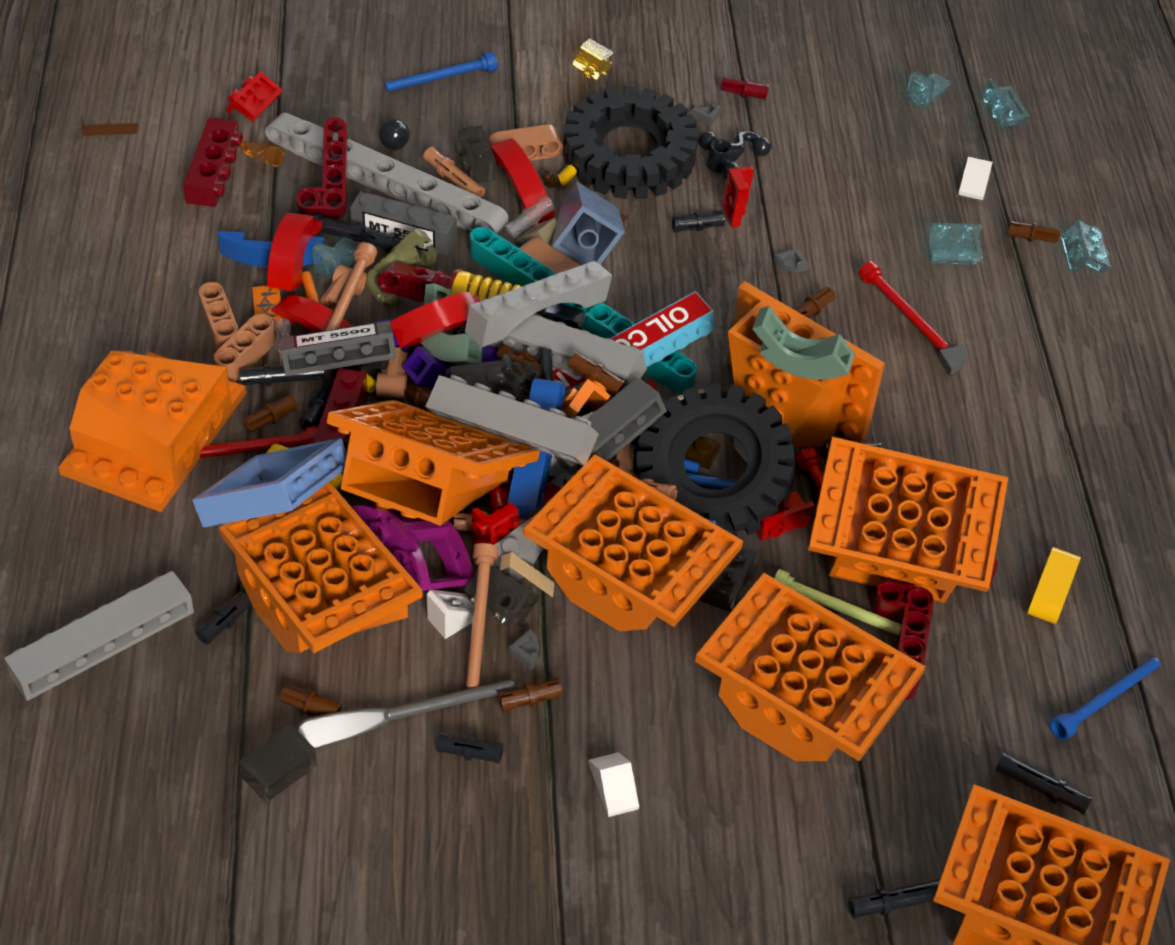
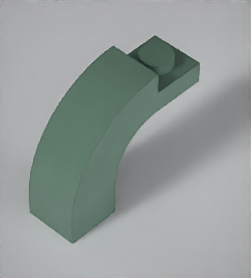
[422,284,482,367]
[752,306,855,380]

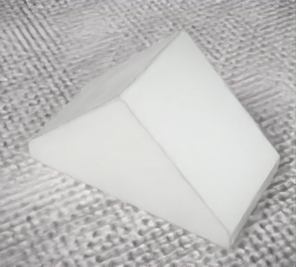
[958,157,993,200]
[427,590,474,639]
[588,752,639,817]

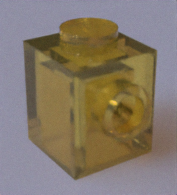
[572,38,614,80]

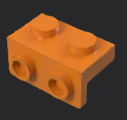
[562,379,610,418]

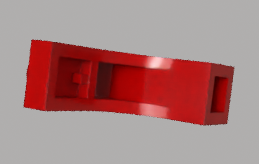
[267,213,322,291]
[390,292,480,348]

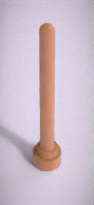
[325,242,377,331]
[466,543,498,689]

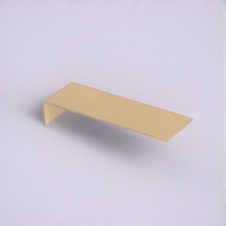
[500,552,554,597]

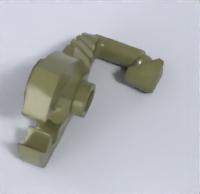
[366,229,437,307]

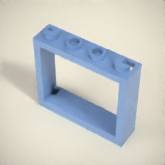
[192,438,347,528]

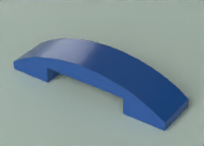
[218,231,325,267]

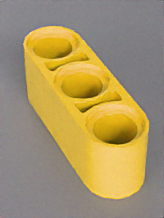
[1027,547,1081,625]

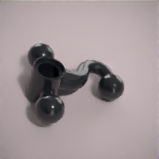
[698,131,771,180]

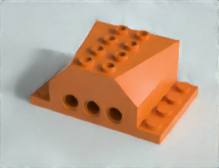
[727,281,885,448]
[58,351,246,512]
[327,400,540,526]
[808,437,1008,603]
[523,454,743,631]
[219,482,423,654]
[695,573,926,761]
[933,784,1170,945]

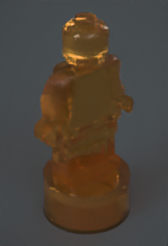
[240,140,284,167]

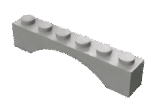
[465,261,612,347]

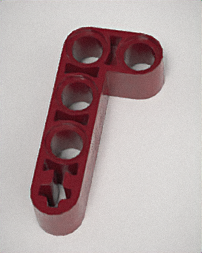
[296,117,348,219]
[872,581,934,700]

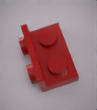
[226,71,283,123]
[721,166,754,227]
[755,491,815,541]
[471,503,519,549]

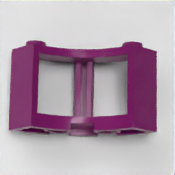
[352,503,475,591]

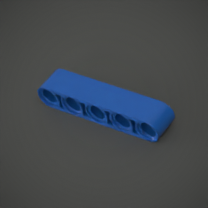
[507,378,565,517]

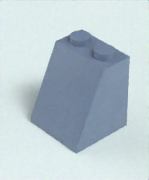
[552,182,625,265]

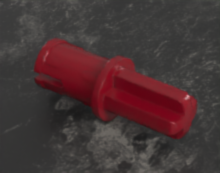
[721,78,769,100]

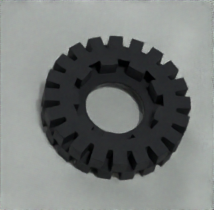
[563,86,699,199]
[637,384,795,537]

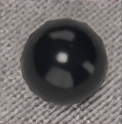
[378,118,410,150]

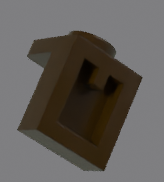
[685,436,721,470]

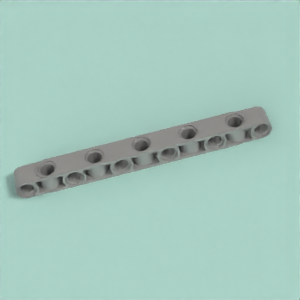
[265,112,509,234]

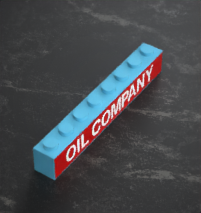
[509,291,716,411]

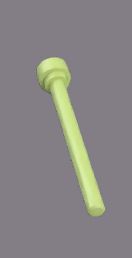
[774,569,901,636]

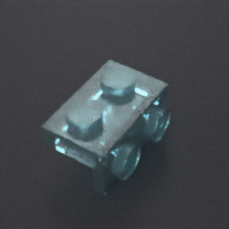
[983,79,1030,128]
[1061,220,1111,273]
[926,223,983,264]

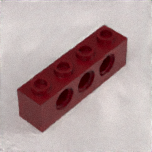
[183,118,243,207]

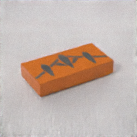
[252,286,283,331]

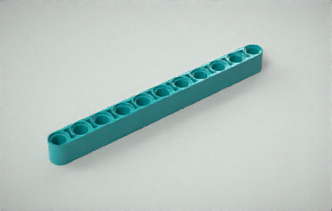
[470,227,697,395]

